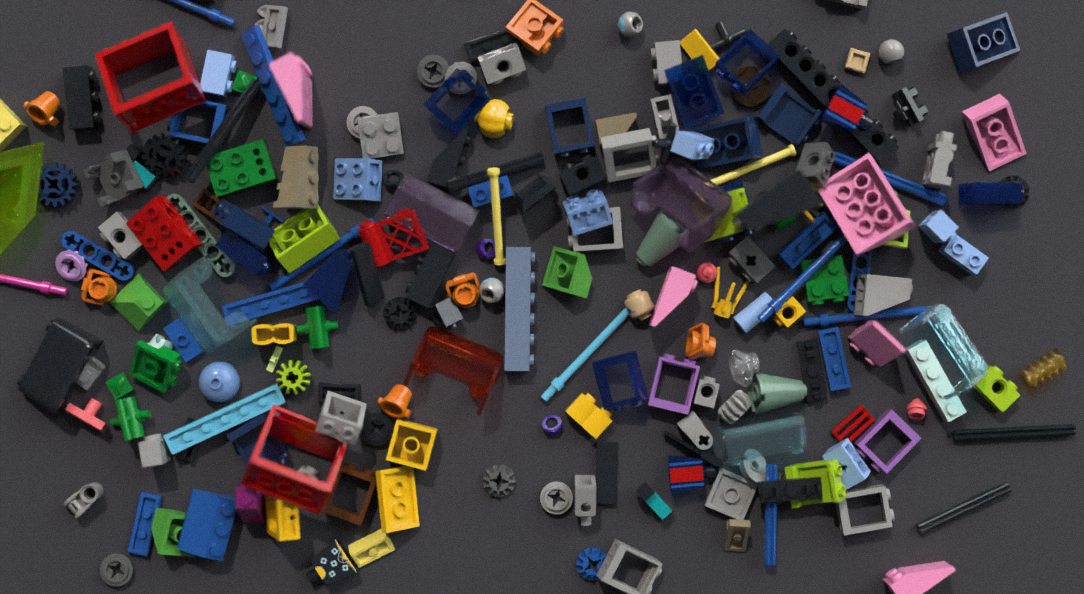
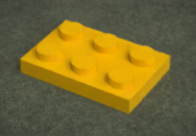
[375,466,420,533]

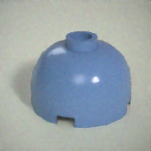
[198,362,240,402]

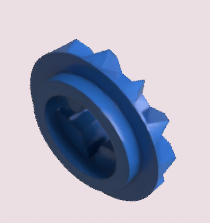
[576,548,607,581]

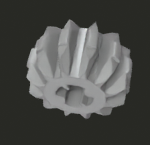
[718,390,753,424]

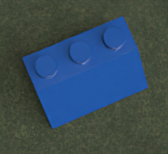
[177,488,236,561]

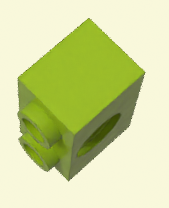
[969,365,1020,413]

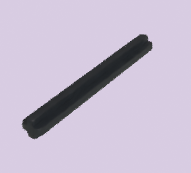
[446,153,544,193]
[916,482,1012,534]

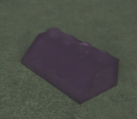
[384,172,479,253]

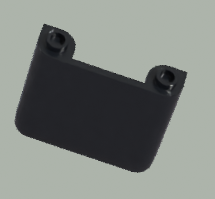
[17,318,104,415]

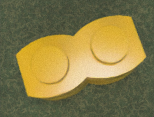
[252,323,297,345]
[565,392,612,439]

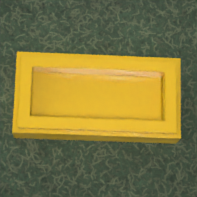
[680,29,721,74]

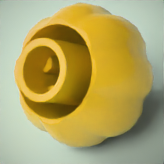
[474,99,514,138]

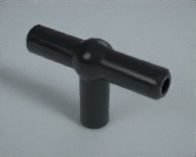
[709,21,748,52]
[652,123,677,164]

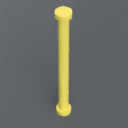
[701,144,797,193]
[487,168,506,265]

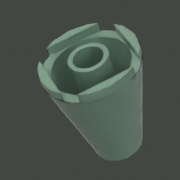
[636,210,692,267]
[748,373,807,414]

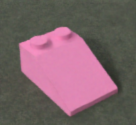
[962,94,1027,171]
[648,266,698,327]
[848,320,906,367]
[882,561,956,594]

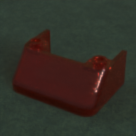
[403,326,503,416]

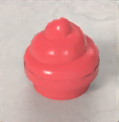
[696,263,717,283]
[906,398,927,420]

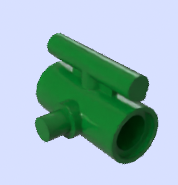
[296,306,338,349]
[110,396,151,441]

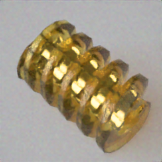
[1019,347,1067,389]

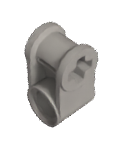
[677,410,713,450]
[63,482,104,520]

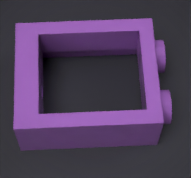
[647,353,700,415]
[854,408,921,474]

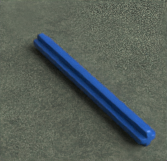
[833,152,947,205]

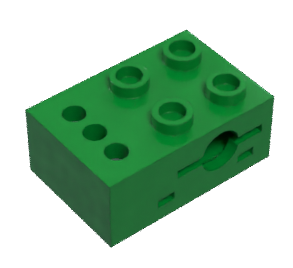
[206,139,279,198]

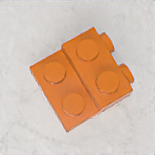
[505,0,564,57]

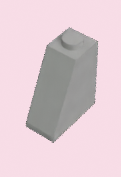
[854,274,913,316]

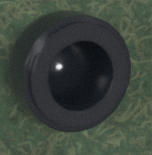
[383,170,404,191]

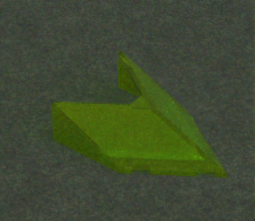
[0,141,44,255]

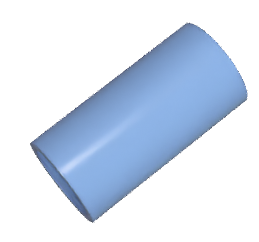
[733,292,772,333]

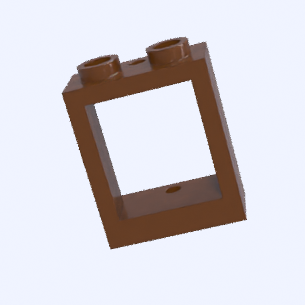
[322,462,377,526]

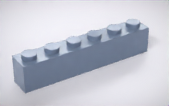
[505,247,535,371]

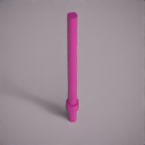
[0,274,67,296]

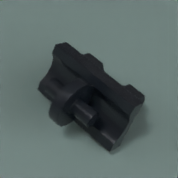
[892,87,928,127]

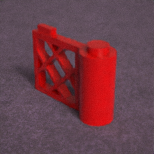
[357,208,429,268]

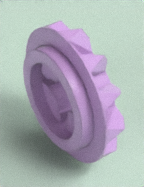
[55,249,88,281]

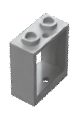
[600,128,660,182]
[567,207,623,252]
[315,391,367,445]
[835,484,895,535]
[597,539,663,594]

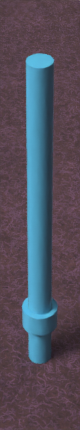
[541,307,629,402]

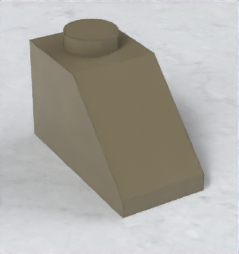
[595,112,637,146]

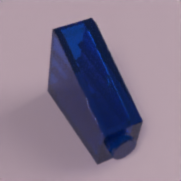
[959,182,1024,205]
[304,248,354,313]

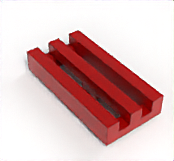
[831,404,875,442]

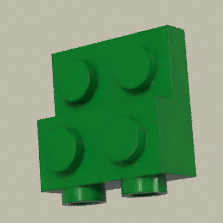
[800,255,849,305]
[129,340,182,393]

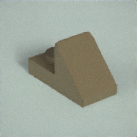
[725,519,750,552]

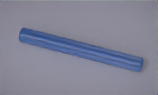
[764,464,777,566]

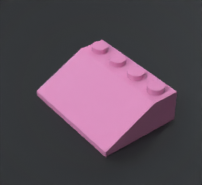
[269,53,313,129]
[817,153,916,255]

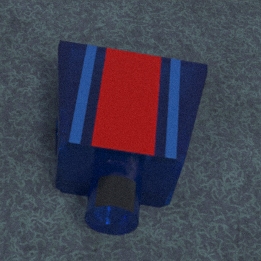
[819,84,873,132]
[667,454,715,495]

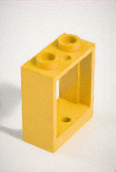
[265,494,300,541]

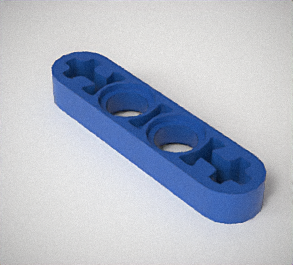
[61,231,135,280]
[846,247,873,313]

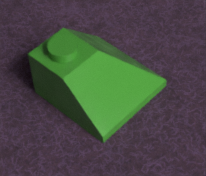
[542,246,592,299]
[110,273,168,331]
[151,508,194,557]

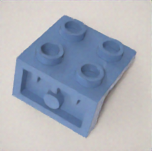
[333,158,383,202]
[562,189,613,236]

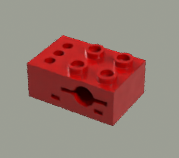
[126,195,203,272]

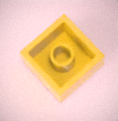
[386,418,438,471]

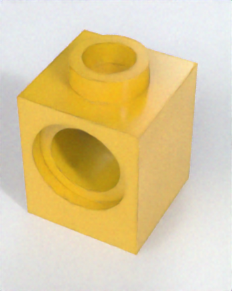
[773,296,806,328]

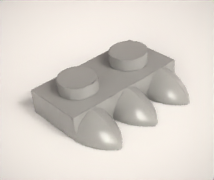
[255,5,288,48]

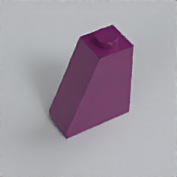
[236,485,265,524]

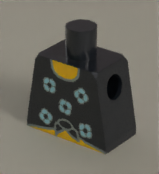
[306,537,359,585]

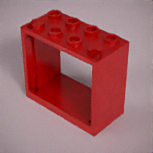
[95,22,206,134]
[240,405,348,515]

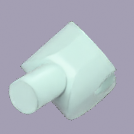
[147,334,174,350]

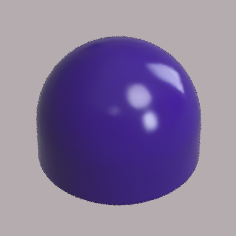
[476,238,495,260]
[542,415,563,436]

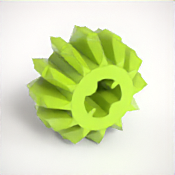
[276,360,311,395]

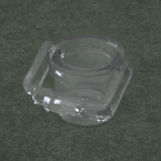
[728,350,759,387]

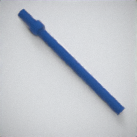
[167,0,236,27]
[269,217,375,291]
[757,234,848,323]
[803,306,927,327]

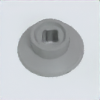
[739,448,767,483]

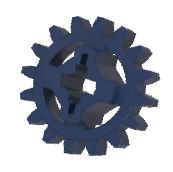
[32,162,79,207]

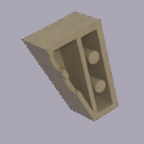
[273,146,319,209]

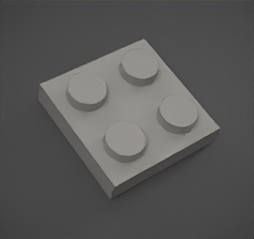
[357,112,404,159]
[704,467,758,520]

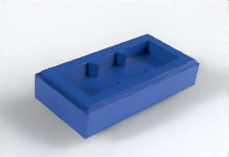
[163,317,204,363]

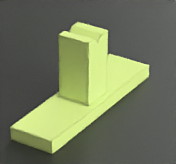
[266,345,283,373]

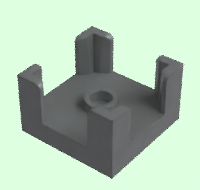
[83,150,145,208]

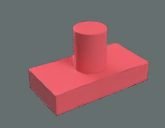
[65,398,107,433]

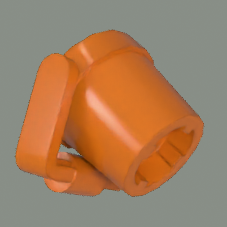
[23,91,61,128]
[81,269,118,306]
[445,272,480,308]
[685,323,716,360]
[377,384,412,419]

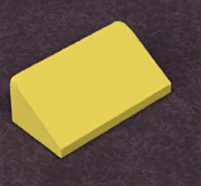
[348,529,395,568]

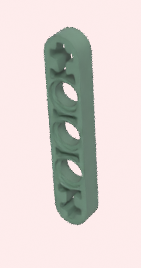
[167,194,236,277]

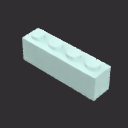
[905,339,966,422]

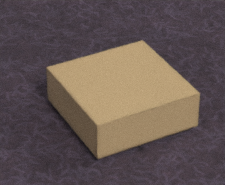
[844,48,871,74]

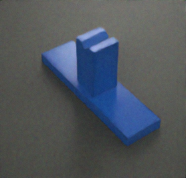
[261,206,285,225]

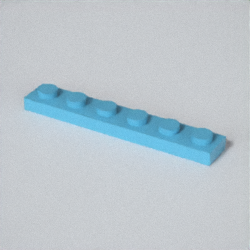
[163,383,286,455]

